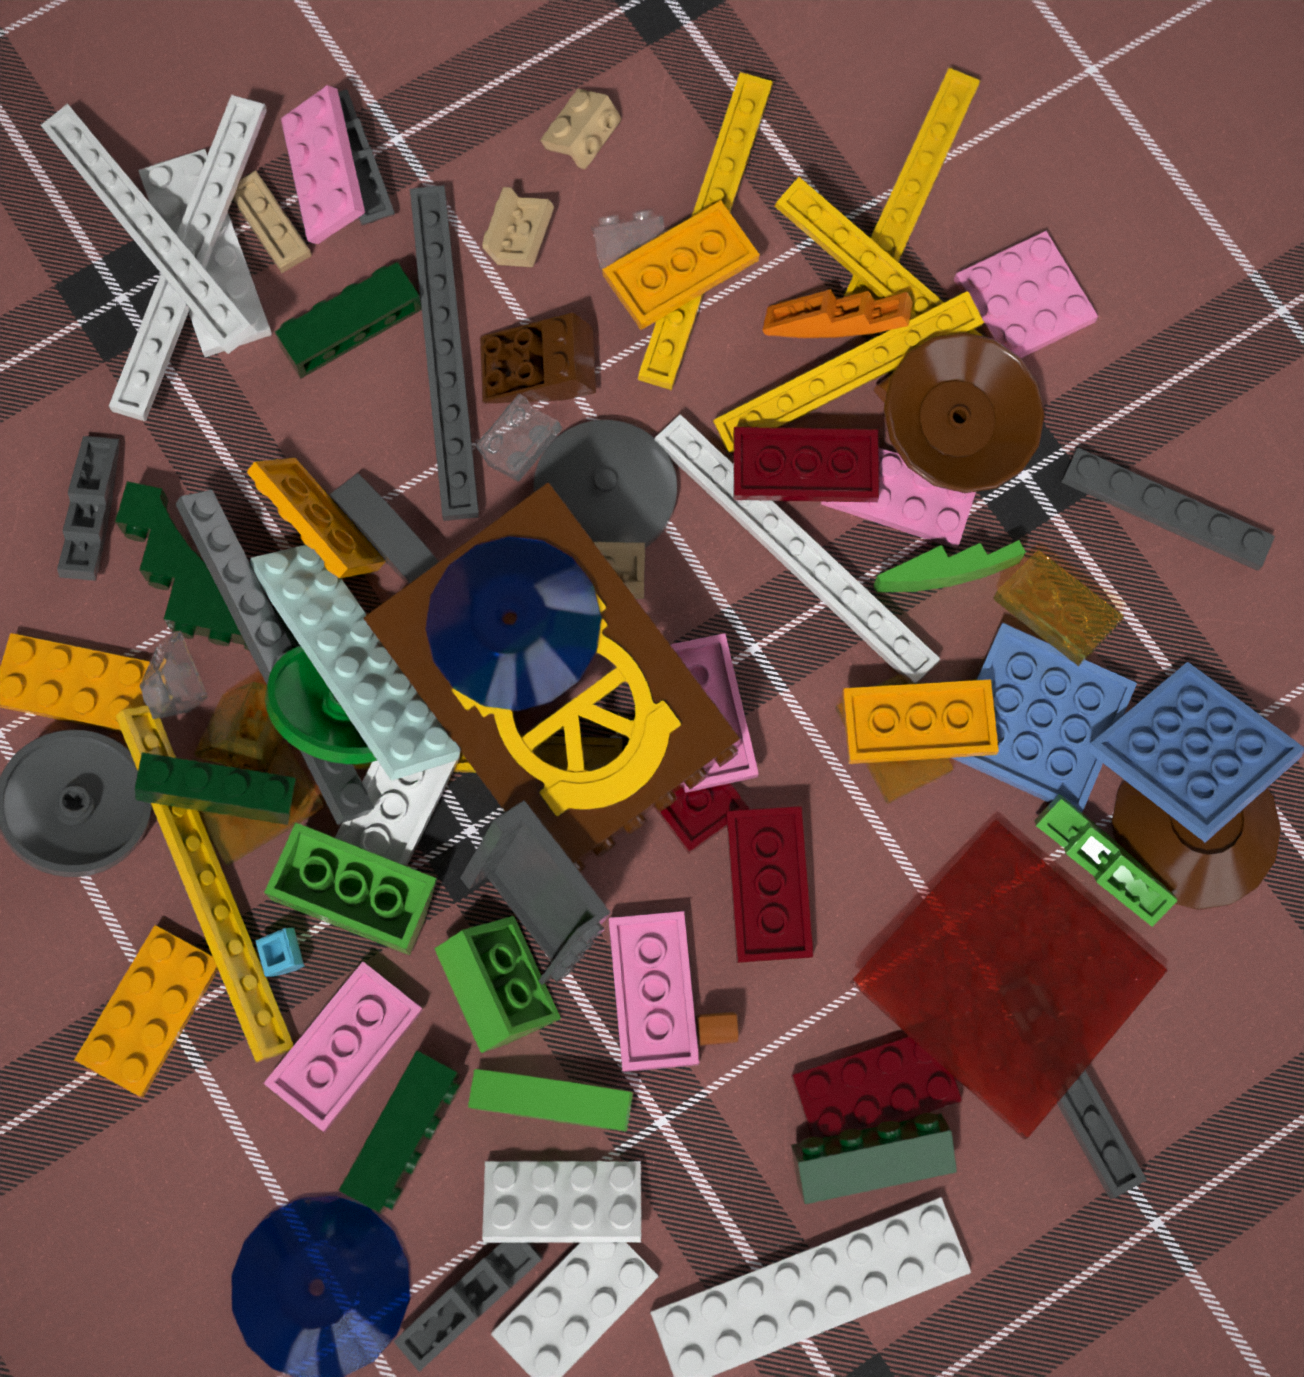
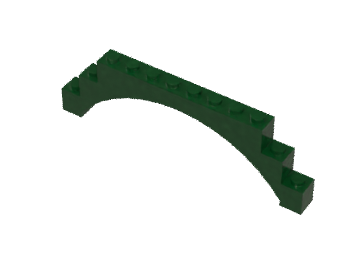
[115,481,300,651]

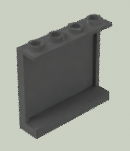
[460,801,611,985]

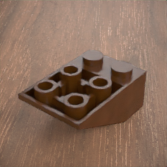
[480,312,596,404]

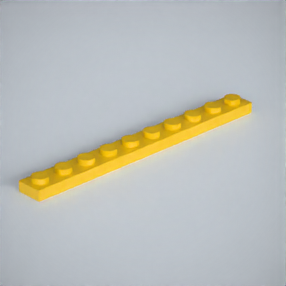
[638,72,773,390]
[116,704,294,1063]

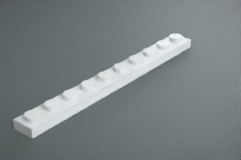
[109,95,266,421]
[41,104,256,354]
[655,415,940,684]

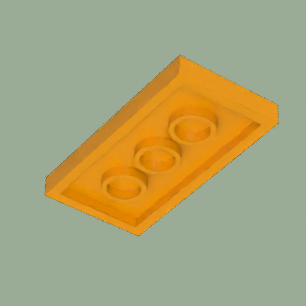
[603,200,760,330]
[247,458,386,579]
[0,633,156,733]
[842,679,999,764]
[74,925,218,1098]

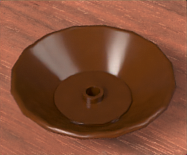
[884,332,1045,493]
[1112,780,1281,910]

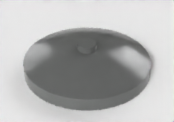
[533,420,677,548]
[0,730,151,877]

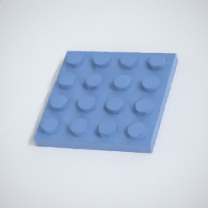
[952,623,1137,812]
[1089,662,1304,842]

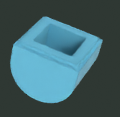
[256,928,304,977]

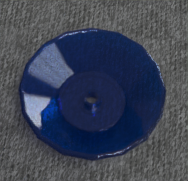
[425,536,602,711]
[231,1195,410,1377]

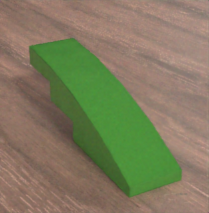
[873,540,1026,593]
[1034,794,1178,927]
[468,1069,633,1132]

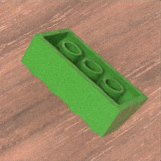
[264,822,437,956]

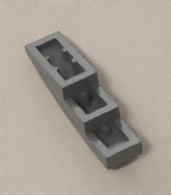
[338,89,395,226]
[57,436,120,581]
[330,473,439,585]
[393,1242,544,1372]

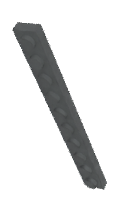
[410,185,479,521]
[176,490,375,825]

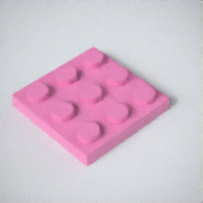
[954,231,1098,358]

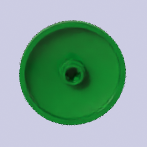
[265,646,378,764]

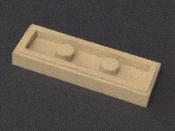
[232,171,312,273]

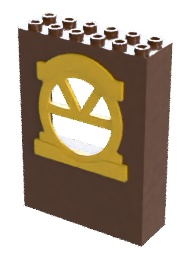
[363,482,740,872]

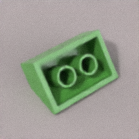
[434,916,561,1053]

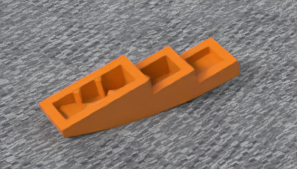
[762,289,913,338]

